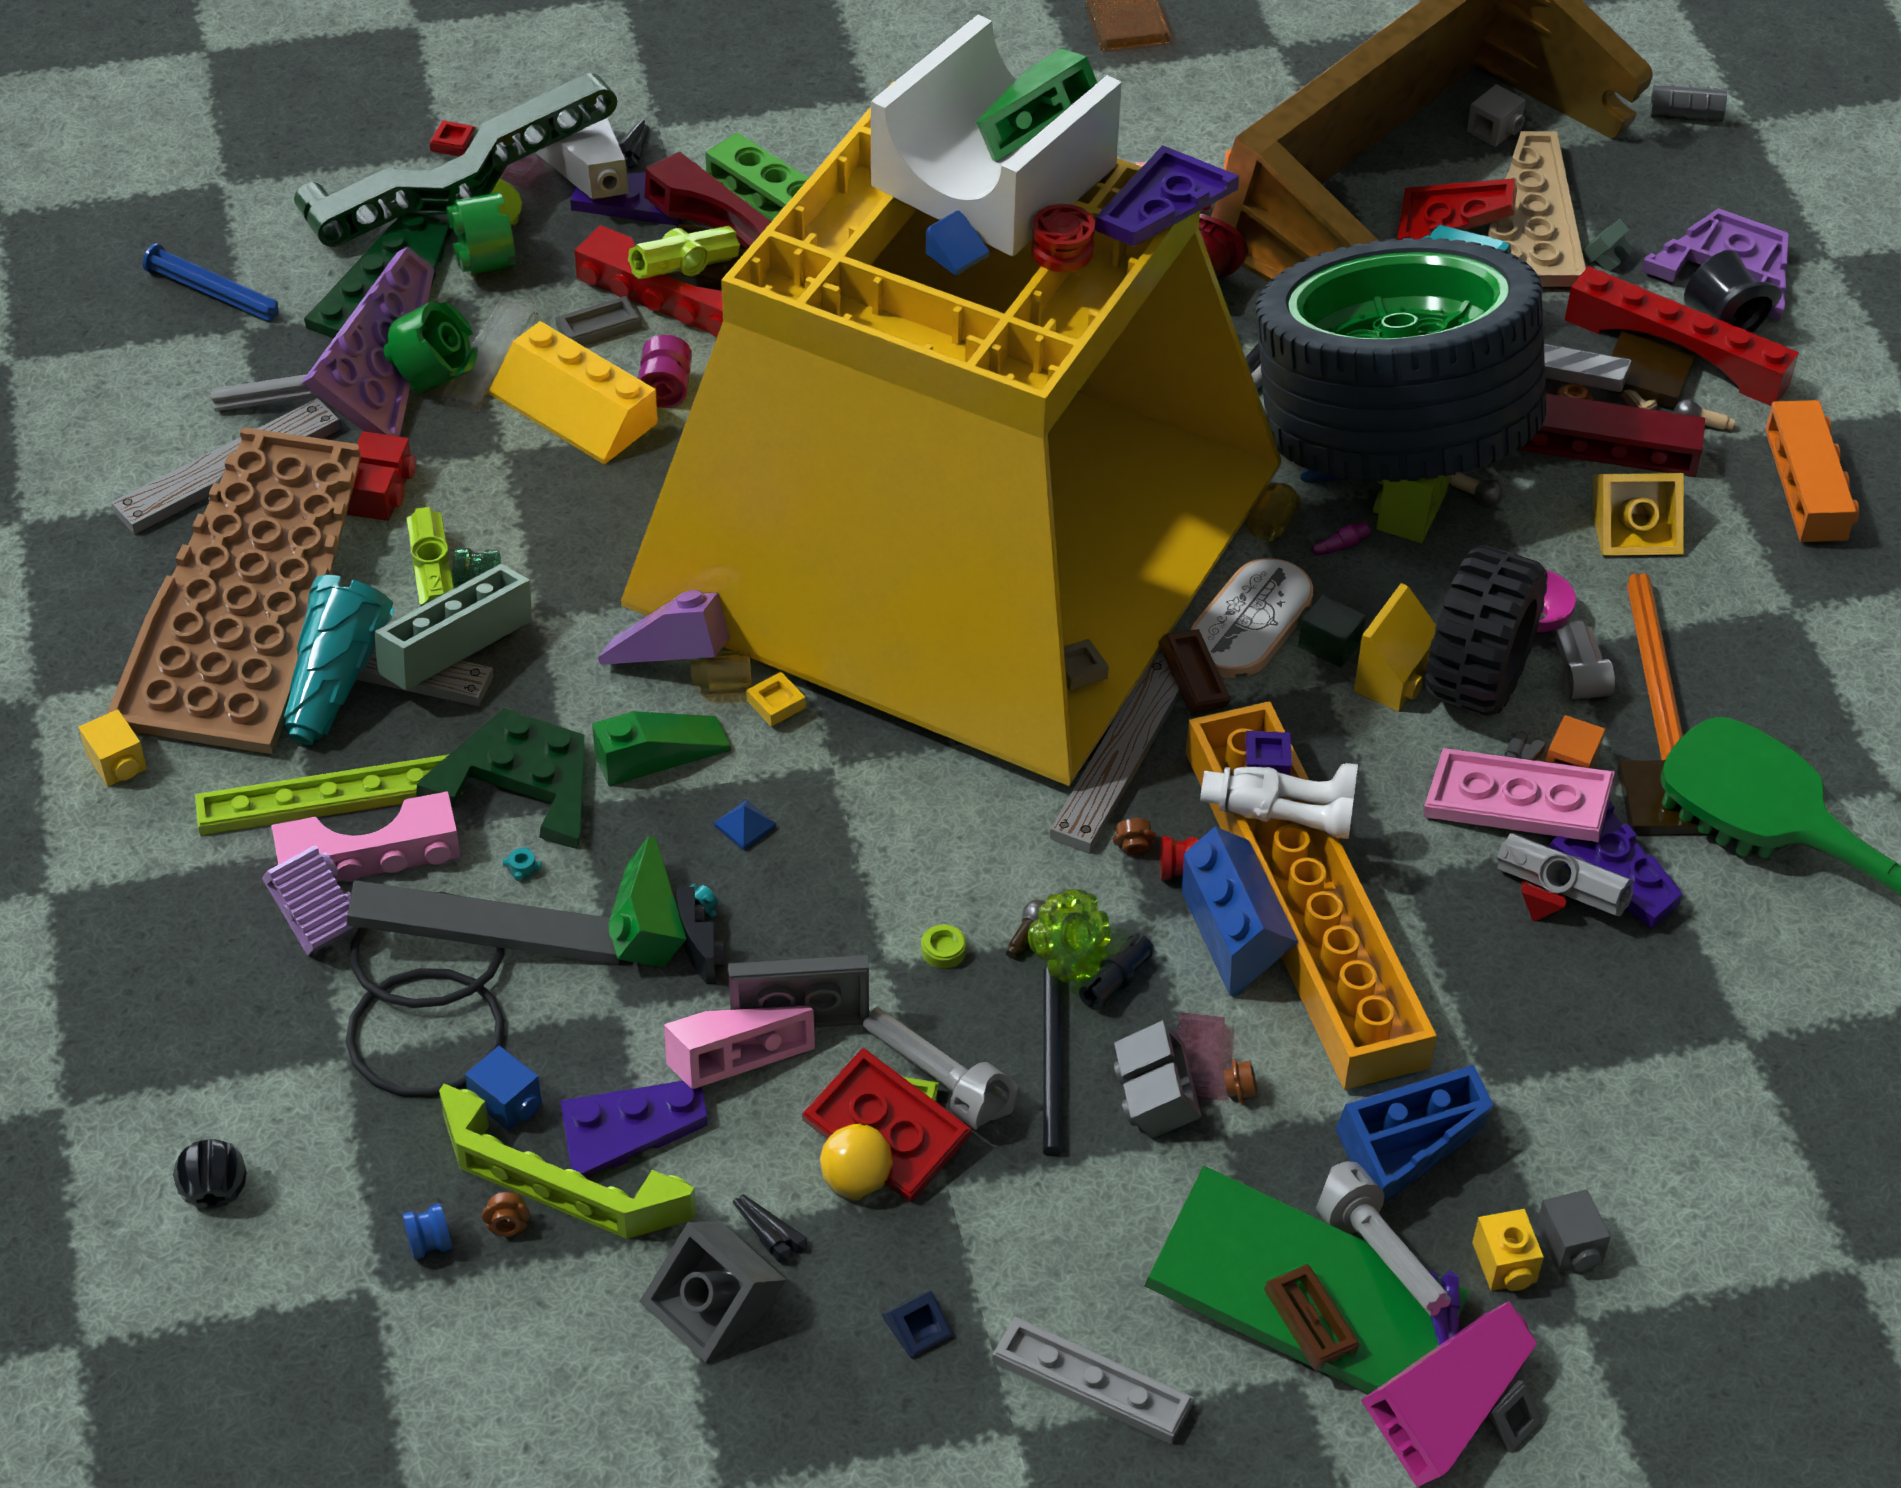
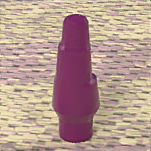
[1311,521,1371,556]

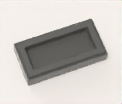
[555,296,642,346]

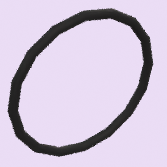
[350,892,505,1008]
[345,968,505,1097]

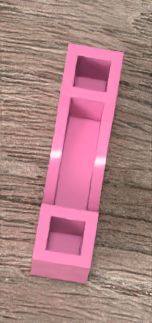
[271,791,461,882]

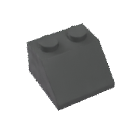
[639,1221,786,1362]

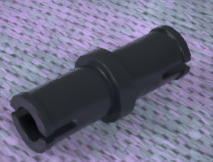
[1079,933,1154,1010]

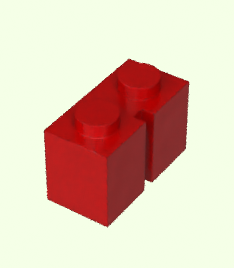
[346,431,416,521]

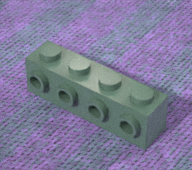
[374,563,532,691]

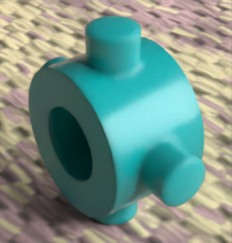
[503,847,542,881]
[689,883,718,919]

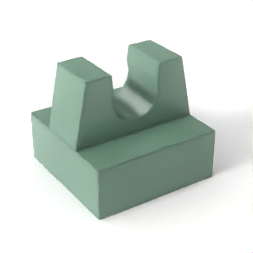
[1582,218,1633,271]

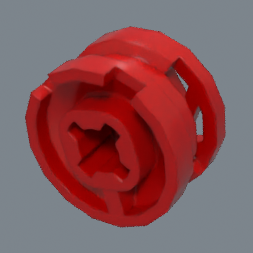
[1031,204,1095,272]

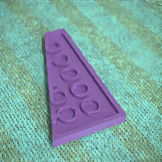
[301,247,434,437]

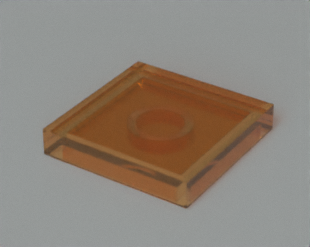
[1085,0,1170,50]

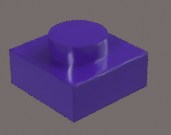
[1245,731,1292,775]

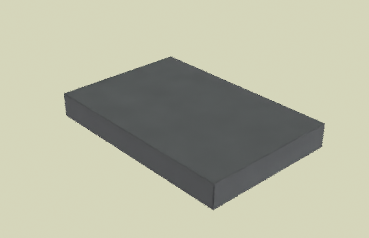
[728,955,869,1027]

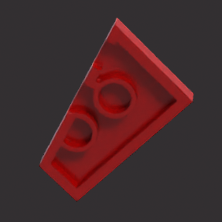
[1397,178,1517,240]

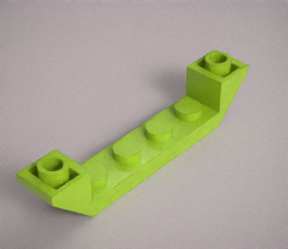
[439,1084,697,1239]

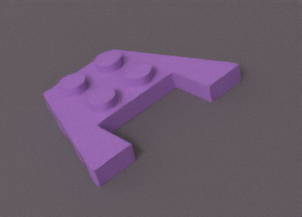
[1642,208,1788,321]

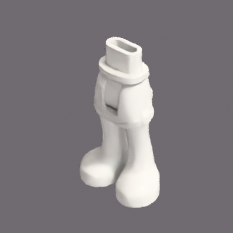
[1200,763,1358,839]

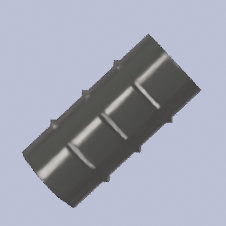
[1650,83,1727,122]

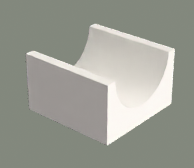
[871,14,1122,257]

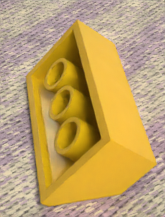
[489,321,658,465]

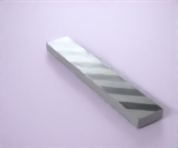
[1544,344,1631,392]

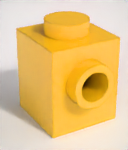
[1472,1209,1544,1291]

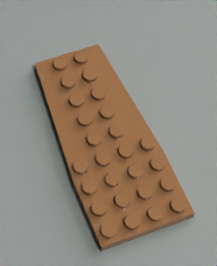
[107,428,361,754]

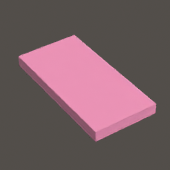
[1424,748,1615,842]

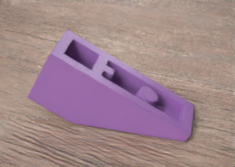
[598,590,730,665]

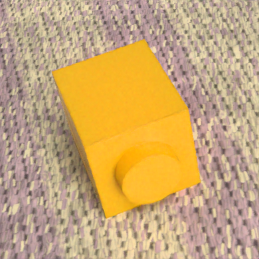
[78,709,147,787]

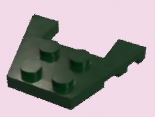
[416,708,585,849]

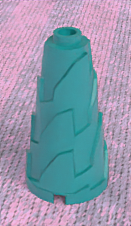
[284,575,395,745]

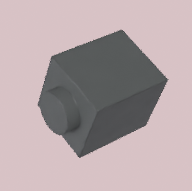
[1536,1189,1611,1273]

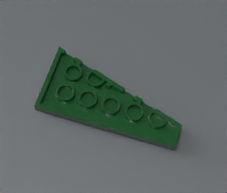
[304,213,452,339]

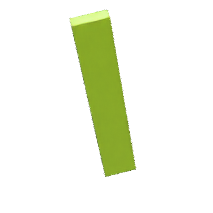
[195,754,463,836]

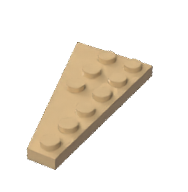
[1488,131,1586,287]

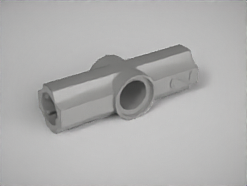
[1497,833,1634,916]

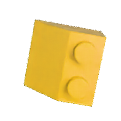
[1592,473,1684,555]
[1354,583,1436,712]

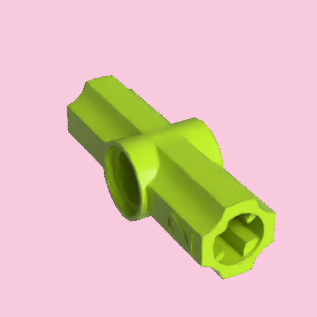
[628,226,740,279]
[406,507,454,607]

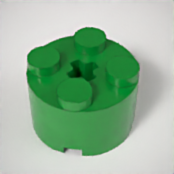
[446,192,515,275]
[383,300,477,393]

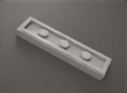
[992,1317,1194,1445]

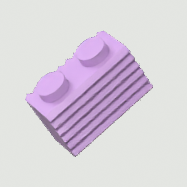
[262,845,357,956]

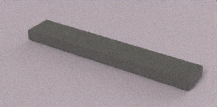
[346,880,619,965]

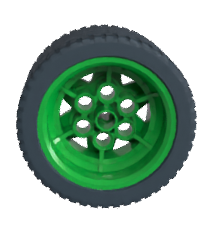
[1256,238,1547,482]

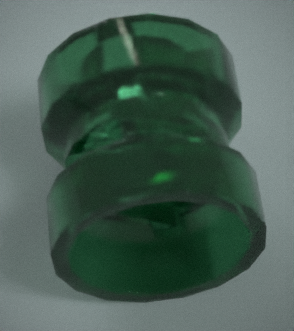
[453,547,501,588]

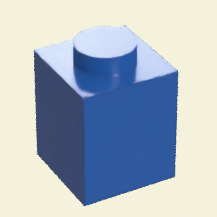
[465,1046,542,1131]

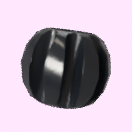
[173,1139,247,1209]

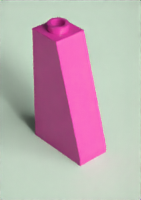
[1361,1301,1537,1487]

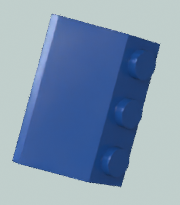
[1182,826,1298,997]

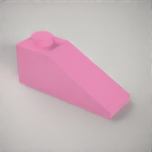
[664,1005,815,1089]

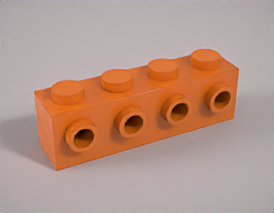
[1765,400,1859,542]

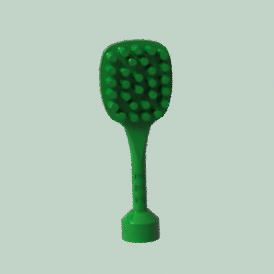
[1660,717,1901,897]

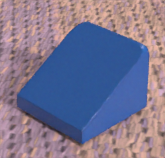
[926,211,990,276]

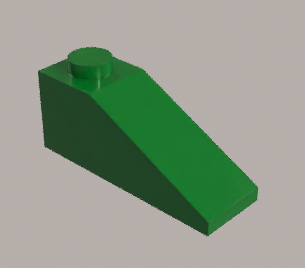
[976,48,1097,162]
[592,711,731,786]
[608,836,686,967]

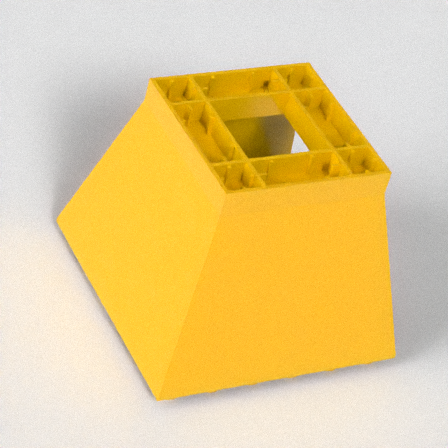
[621,81,1282,786]

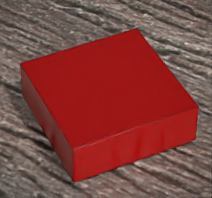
[429,120,477,157]

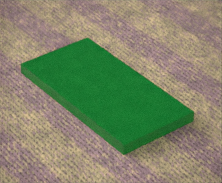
[1144,1165,1470,1394]

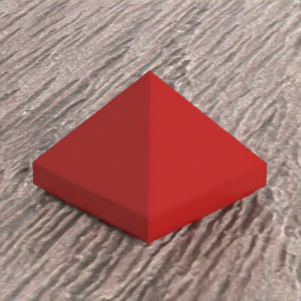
[1520,880,1567,921]

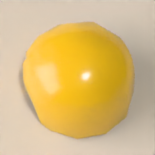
[819,1123,893,1201]

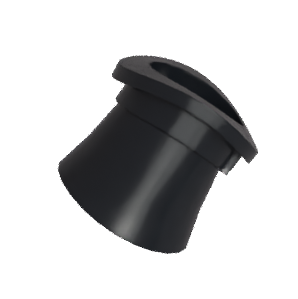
[1684,250,1782,334]

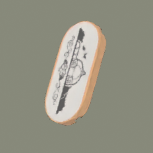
[1191,558,1313,678]

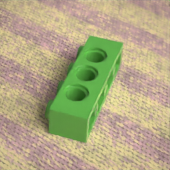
[705,132,809,221]

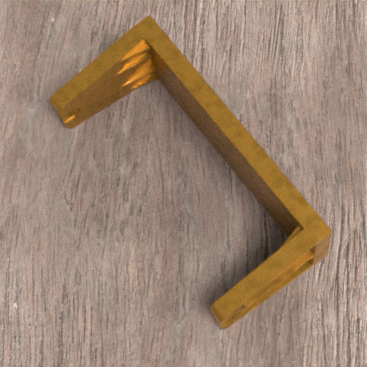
[1211,0,1653,282]

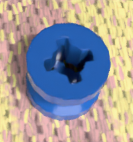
[402,1203,452,1261]

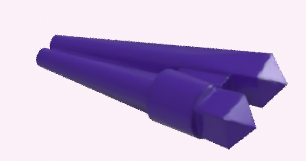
[1427,1270,1460,1346]

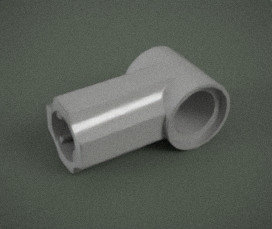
[1555,621,1615,700]

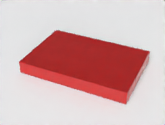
[802,1047,972,1203]

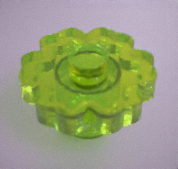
[1028,889,1111,982]

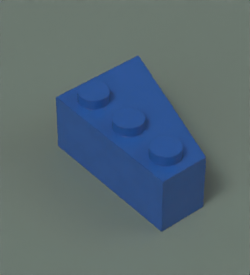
[1336,1065,1494,1204]

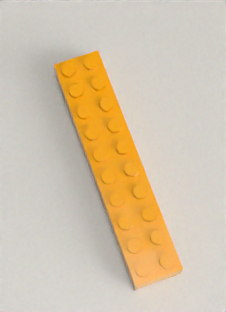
[1185,701,1437,1090]

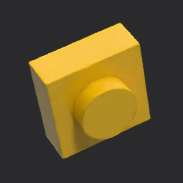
[746,672,806,727]

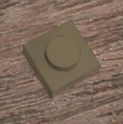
[1064,639,1109,690]

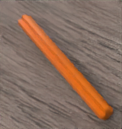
[1627,573,1683,760]

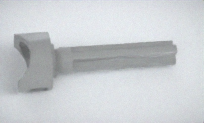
[211,374,335,412]
[863,1007,1020,1130]
[1315,1161,1451,1316]

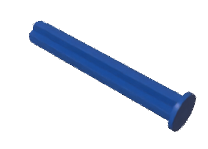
[143,243,279,321]

